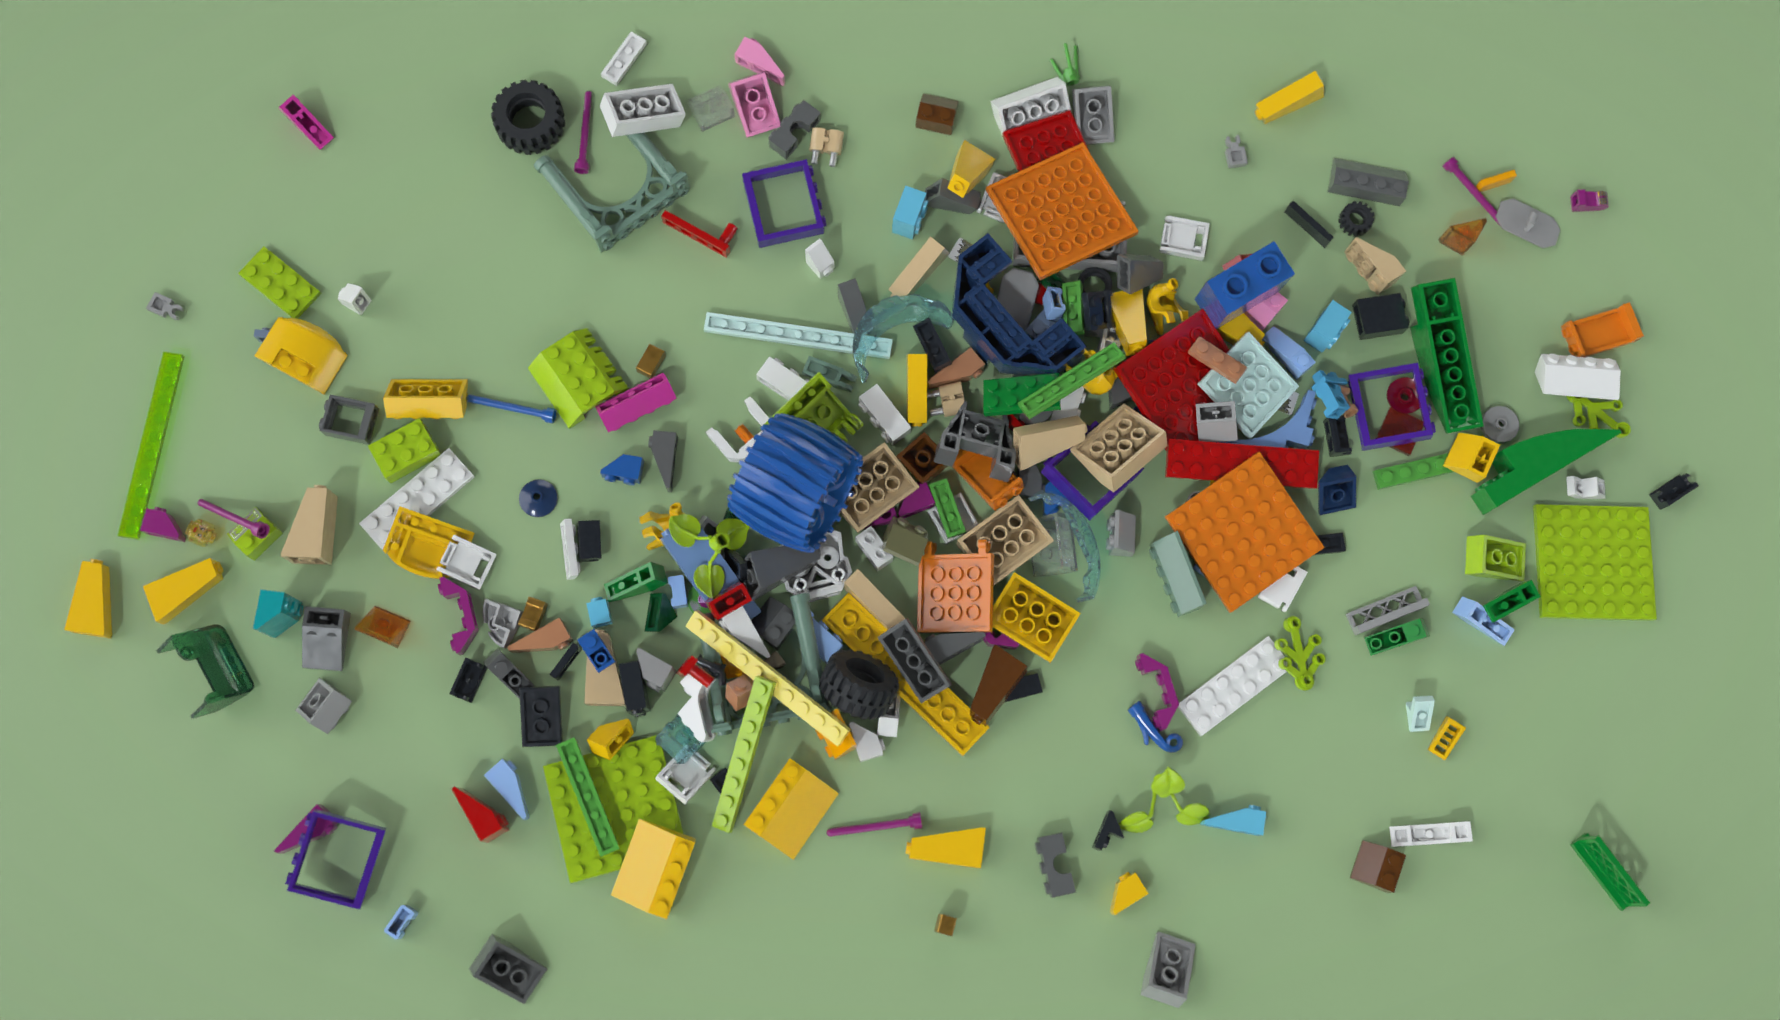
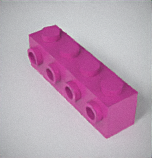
[595,373,677,433]

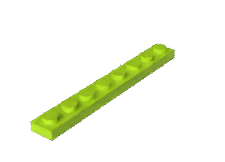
[712,676,776,833]

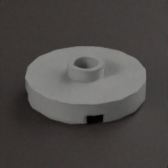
[1480,406,1519,444]

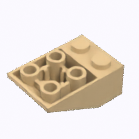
[1344,237,1406,295]

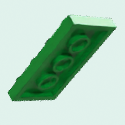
[983,373,1061,417]

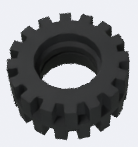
[1338,201,1375,237]

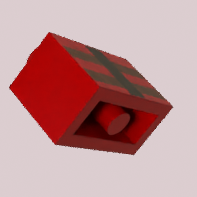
[705,582,752,620]

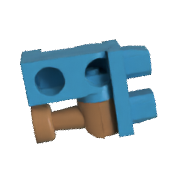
[1311,370,1358,419]

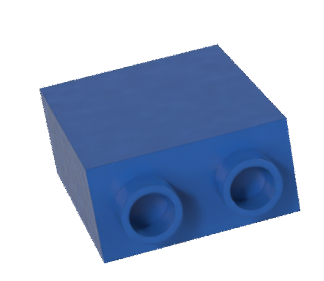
[1195,241,1295,329]

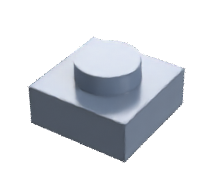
[254,327,271,342]

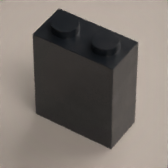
[1352,293,1409,340]
[619,660,650,717]

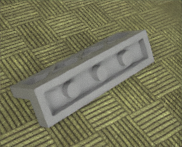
[1345,586,1430,635]

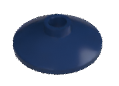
[519,480,558,517]

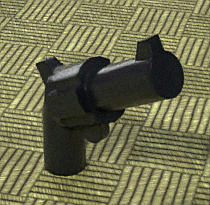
[696,654,727,686]

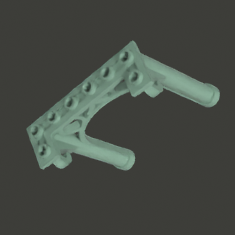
[534,132,690,253]
[700,593,833,736]

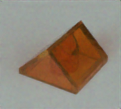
[1438,218,1487,256]
[355,606,410,649]

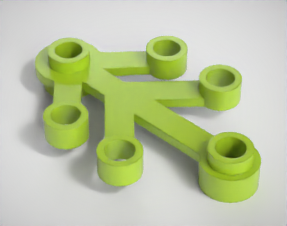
[1566,396,1631,438]
[1274,616,1326,691]

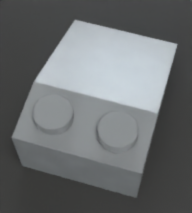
[1072,86,1114,145]
[1140,932,1196,1008]

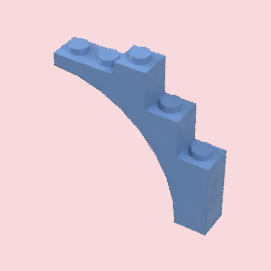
[1218,390,1317,449]

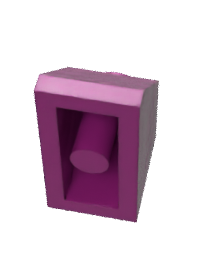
[898,482,935,519]
[140,507,186,542]

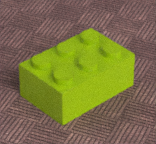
[368,418,441,483]

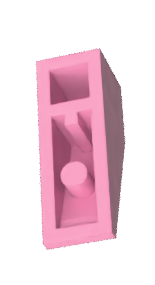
[734,37,785,86]

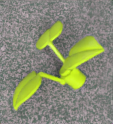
[669,514,750,598]
[1119,767,1211,833]

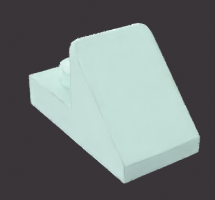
[1406,696,1435,732]

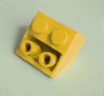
[1443,432,1500,483]

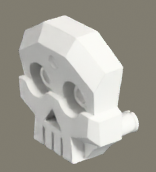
[780,530,852,603]

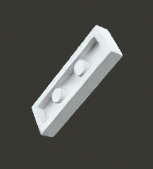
[601,32,647,86]
[560,519,581,580]

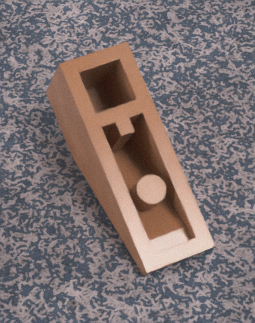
[927,347,985,389]
[507,618,573,653]
[725,674,754,711]

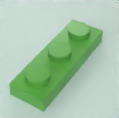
[1062,280,1085,335]
[928,478,966,539]

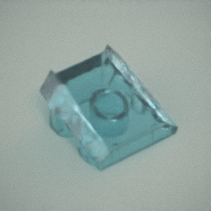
[655,715,706,764]

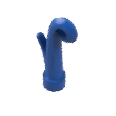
[1128,701,1183,753]

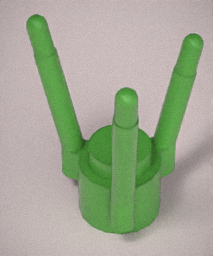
[1050,43,1080,86]

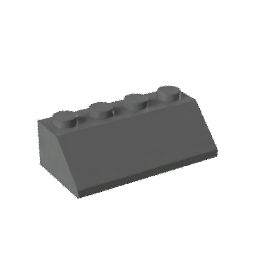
[1328,158,1409,206]
[877,618,952,703]

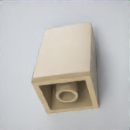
[281,485,338,565]

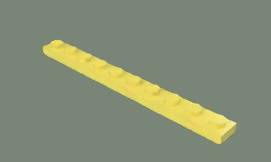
[685,610,851,746]

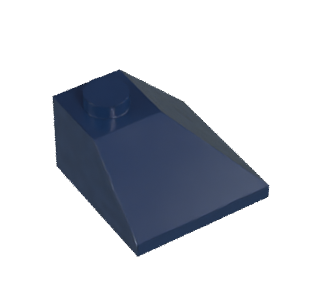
[1318,464,1356,515]

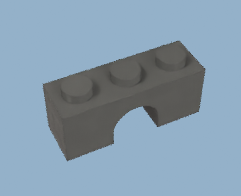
[769,100,821,160]
[1035,833,1076,898]

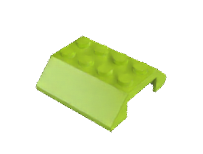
[528,328,629,429]
[764,372,864,442]

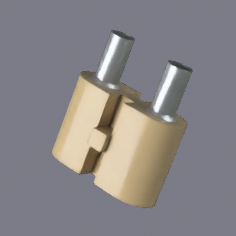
[809,128,844,167]
[927,381,967,417]

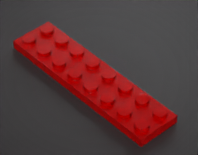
[1165,439,1319,489]

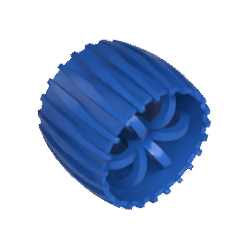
[727,413,863,553]

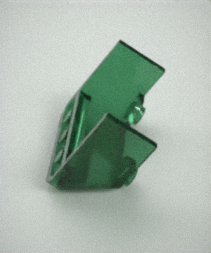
[156,624,254,719]

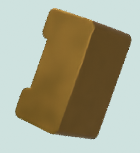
[636,344,666,379]
[518,596,548,631]
[934,914,957,936]

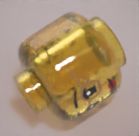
[185,519,217,547]

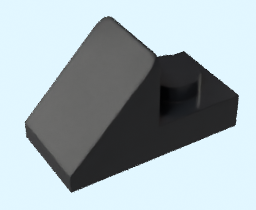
[1092,810,1124,851]

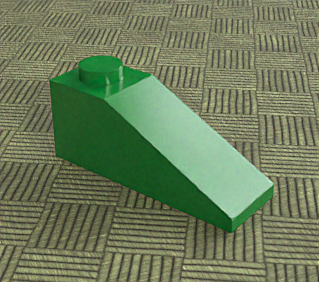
[604,562,668,603]
[1483,580,1541,623]

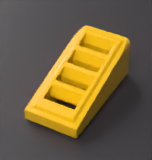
[1427,716,1466,760]

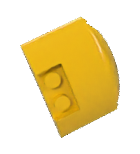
[254,317,348,395]
[383,506,475,579]

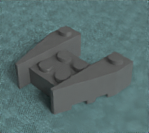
[934,401,1016,482]

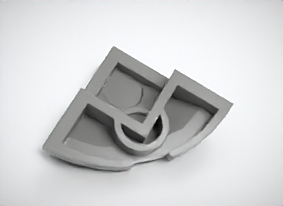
[483,599,523,648]

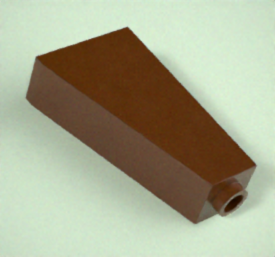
[970,645,1027,727]

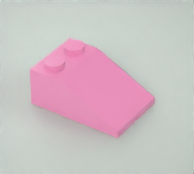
[728,72,780,137]

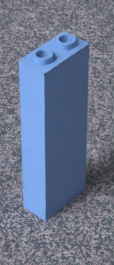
[660,527,762,635]

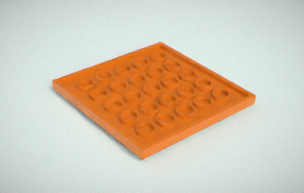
[986,143,1139,280]
[1164,452,1324,613]

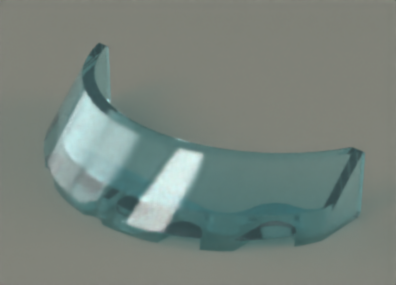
[852,294,955,384]
[1029,490,1101,603]

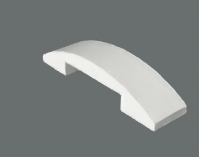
[1389,821,1473,847]

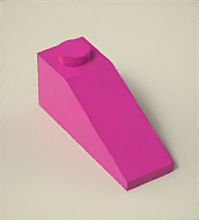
[279,95,334,150]

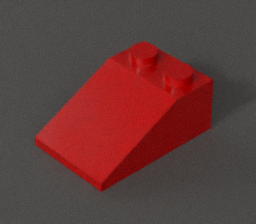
[451,787,509,843]

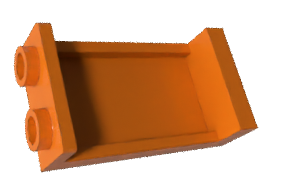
[1561,302,1644,357]
[952,449,1024,511]

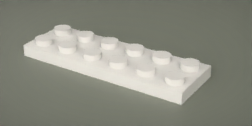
[359,448,475,550]
[1178,636,1287,737]

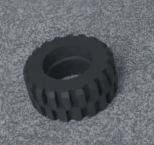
[491,80,565,155]
[819,649,899,720]

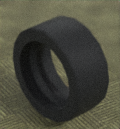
[1078,267,1112,302]

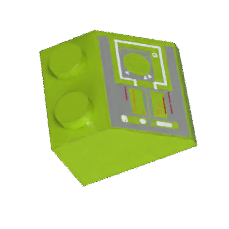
[227,507,283,561]

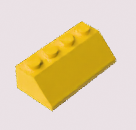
[383,379,468,419]

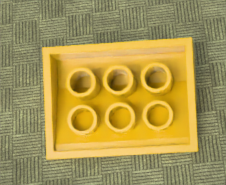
[993,572,1081,663]
[744,758,839,860]
[611,818,696,919]

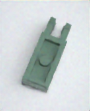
[802,356,857,392]

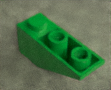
[1364,618,1430,656]

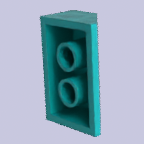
[253,589,304,638]

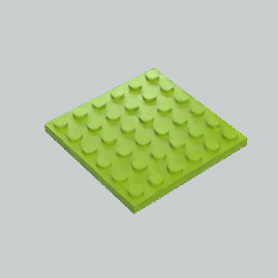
[1533,504,1657,621]
[543,735,684,883]

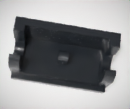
[1323,415,1352,457]
[1649,473,1699,510]
[577,520,602,563]
[449,657,487,703]

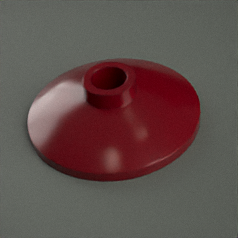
[1386,377,1420,414]

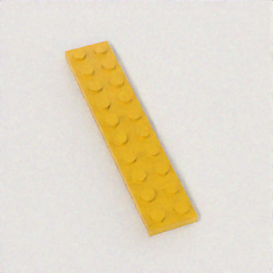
[821,593,990,756]

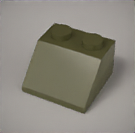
[883,516,928,566]

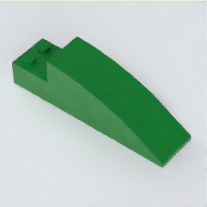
[1410,278,1484,434]
[1471,429,1622,515]

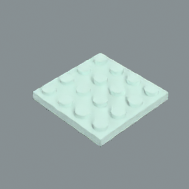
[1198,332,1299,439]

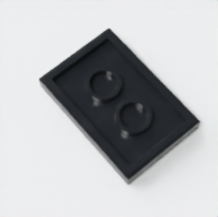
[519,686,563,747]

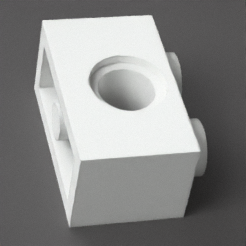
[855,526,894,572]

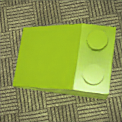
[1465,535,1526,581]

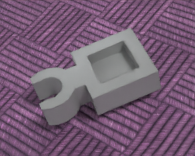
[1225,135,1248,168]
[146,292,184,320]

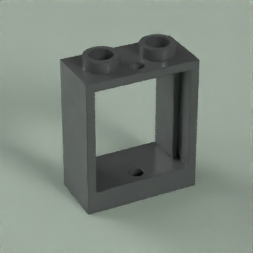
[319,394,379,445]

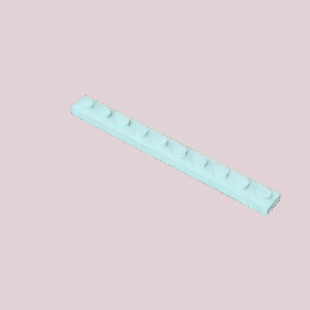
[704,312,893,359]

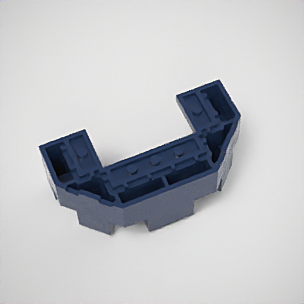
[952,233,1087,377]

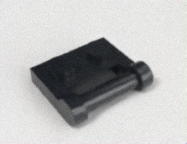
[1082,290,1116,331]

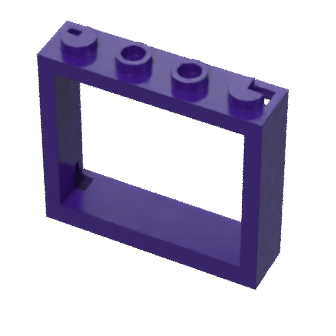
[742,159,827,248]
[1348,363,1436,451]
[1041,420,1144,521]
[285,809,387,910]

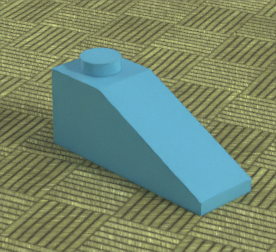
[1200,805,1266,836]

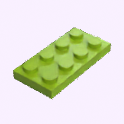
[238,246,321,319]

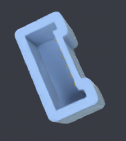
[1042,287,1066,321]
[668,575,688,609]
[384,905,419,939]

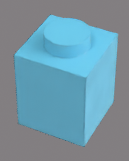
[586,597,613,628]

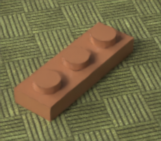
[1188,336,1247,384]

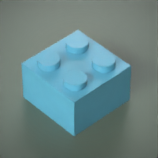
[892,186,928,240]
[1303,300,1352,353]

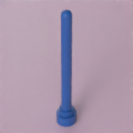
[466,395,557,424]

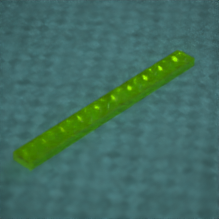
[117,352,185,540]

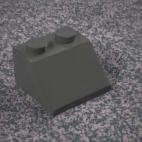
[751,597,796,651]

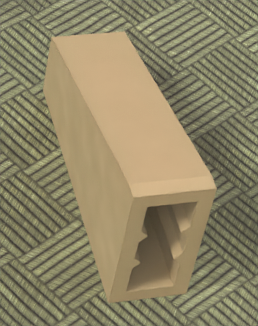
[888,237,950,303]
[1013,415,1087,470]
[844,569,906,630]
[584,630,626,706]

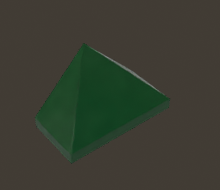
[644,593,677,632]

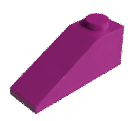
[274,804,337,854]

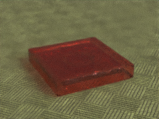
[1375,406,1424,456]

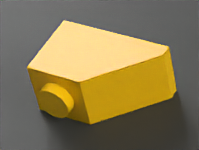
[587,719,634,760]
[1110,871,1149,915]

